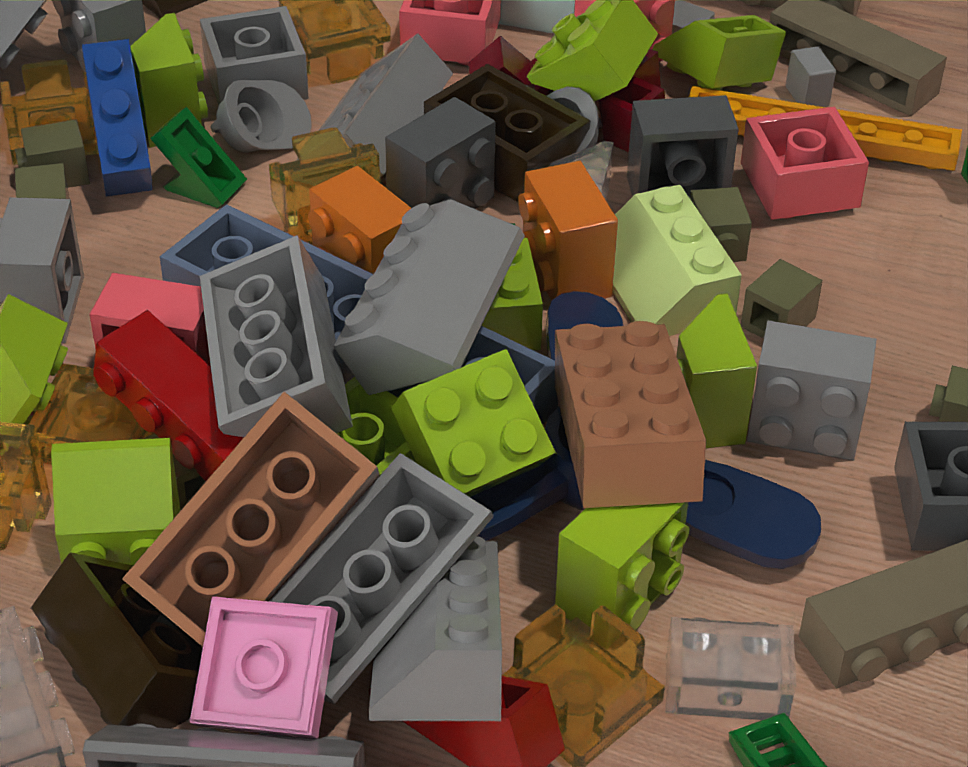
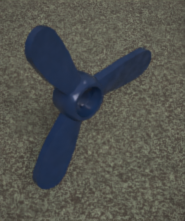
[470,291,821,569]

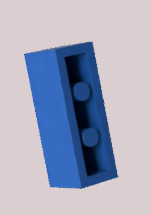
[82,39,153,197]

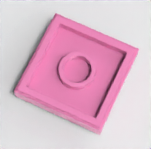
[190,597,338,739]

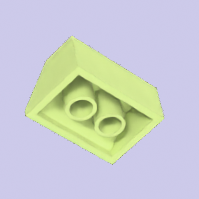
[612,185,742,336]

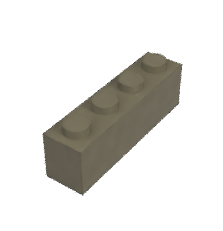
[770,0,947,116]
[799,540,968,689]

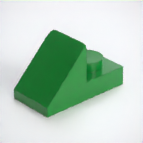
[150,107,247,208]

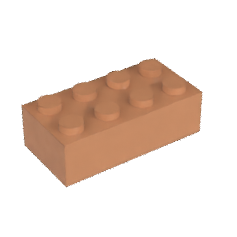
[555,321,706,508]
[122,392,380,647]

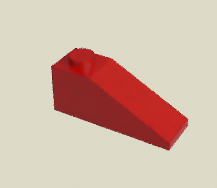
[368,676,565,767]

